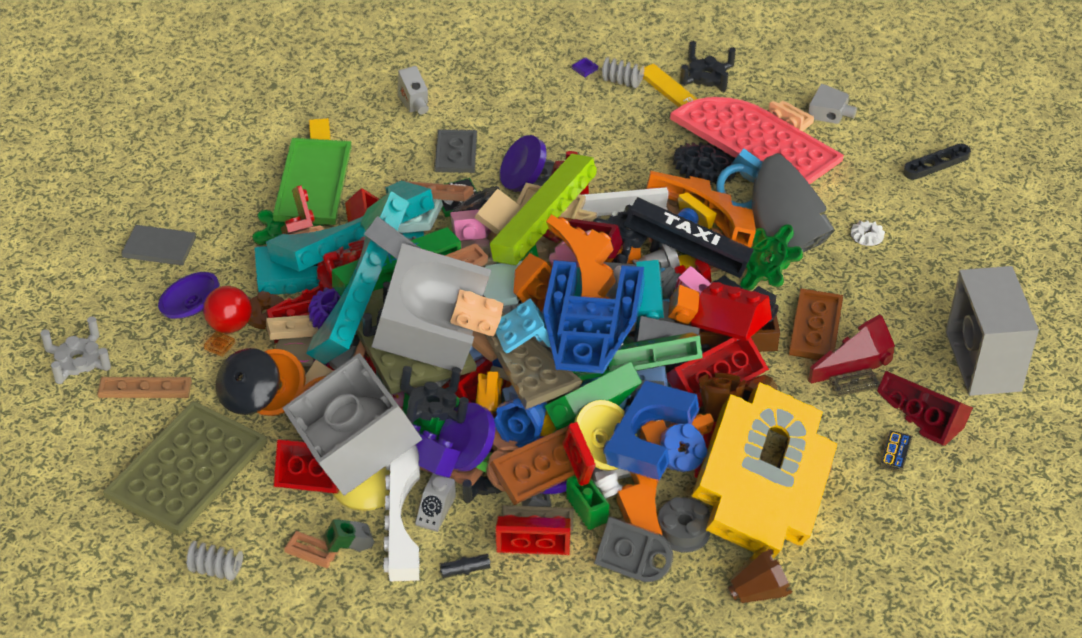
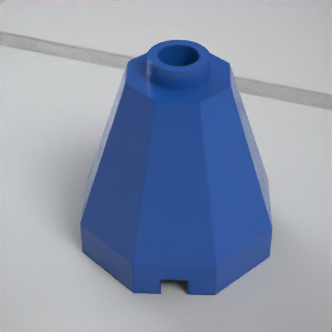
[494,397,547,448]

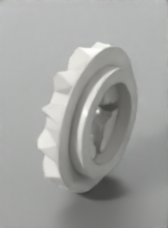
[851,220,885,246]

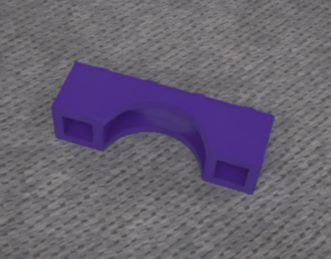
[411,423,461,478]

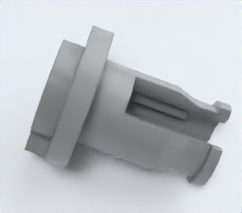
[632,242,680,269]

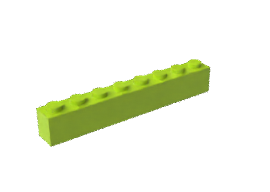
[490,154,597,266]

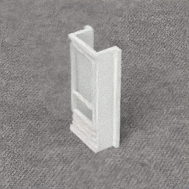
[582,187,669,230]

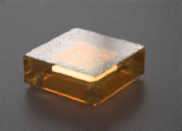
[204,331,235,357]

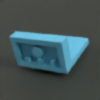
[496,299,550,354]

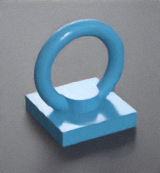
[716,148,762,209]

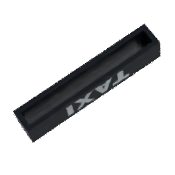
[624,197,754,279]

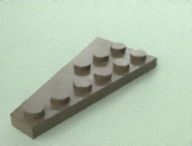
[485,311,582,409]

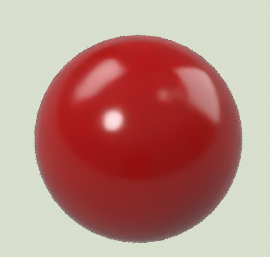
[203,285,252,334]

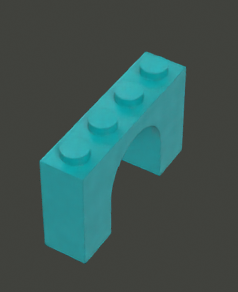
[575,260,664,321]

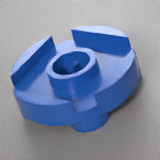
[660,424,708,472]

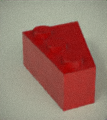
[266,280,328,343]

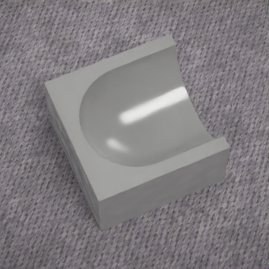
[372,243,491,372]
[946,266,1039,396]
[283,353,422,496]

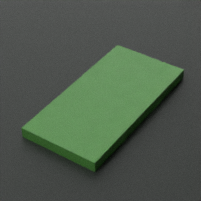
[273,138,352,225]

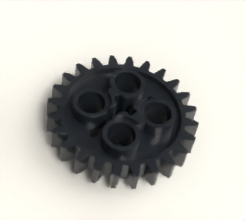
[672,142,736,185]

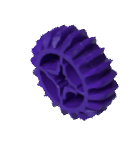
[309,287,341,330]

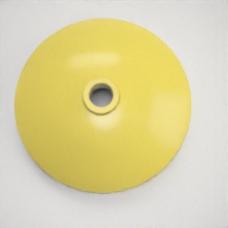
[574,400,637,471]
[333,466,390,511]

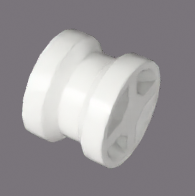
[595,473,623,499]

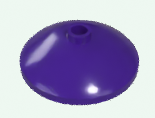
[158,272,220,319]

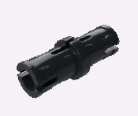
[439,553,491,579]

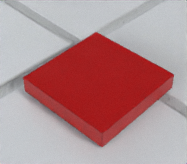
[562,422,596,486]

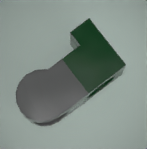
[323,519,374,553]

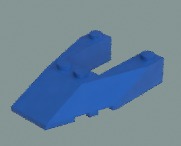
[543,260,645,373]

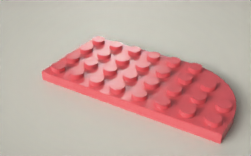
[670,97,844,184]

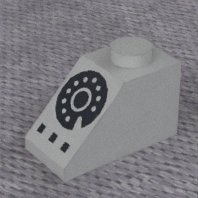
[415,474,456,532]

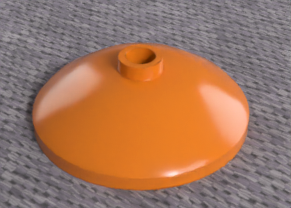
[242,349,306,416]

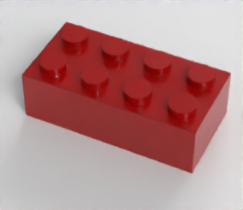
[667,337,769,408]

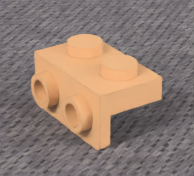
[769,100,814,131]
[450,289,504,336]

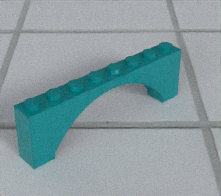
[266,180,435,272]
[306,191,409,364]
[254,231,424,295]

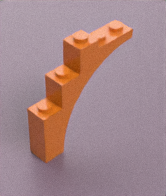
[646,171,756,248]
[546,214,616,299]
[616,413,714,535]

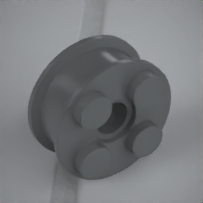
[658,497,711,553]

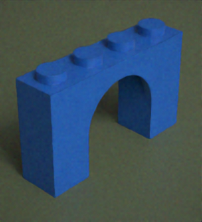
[603,380,699,480]

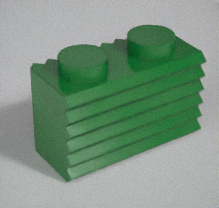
[566,476,610,530]

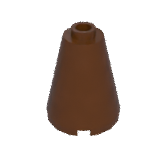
[699,373,745,422]

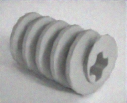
[602,57,644,88]
[187,541,243,581]

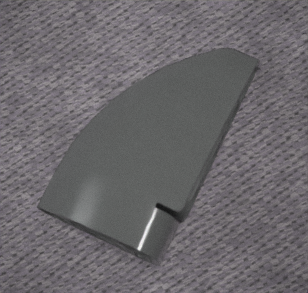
[752,153,835,253]

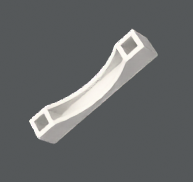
[384,446,420,581]

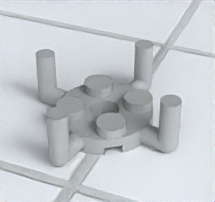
[40,317,111,384]

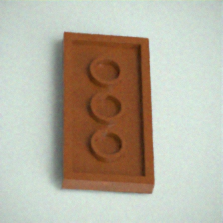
[789,289,844,360]
[490,426,575,505]

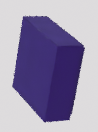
[572,57,598,77]

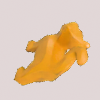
[476,372,503,418]

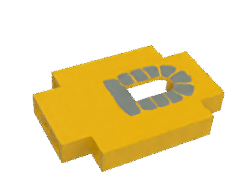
[692,382,837,559]

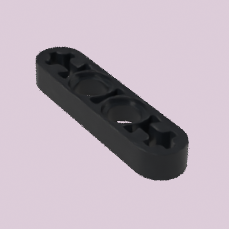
[903,144,971,180]

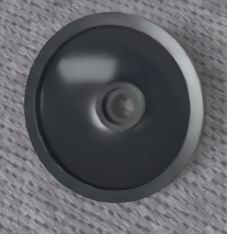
[215,348,280,415]

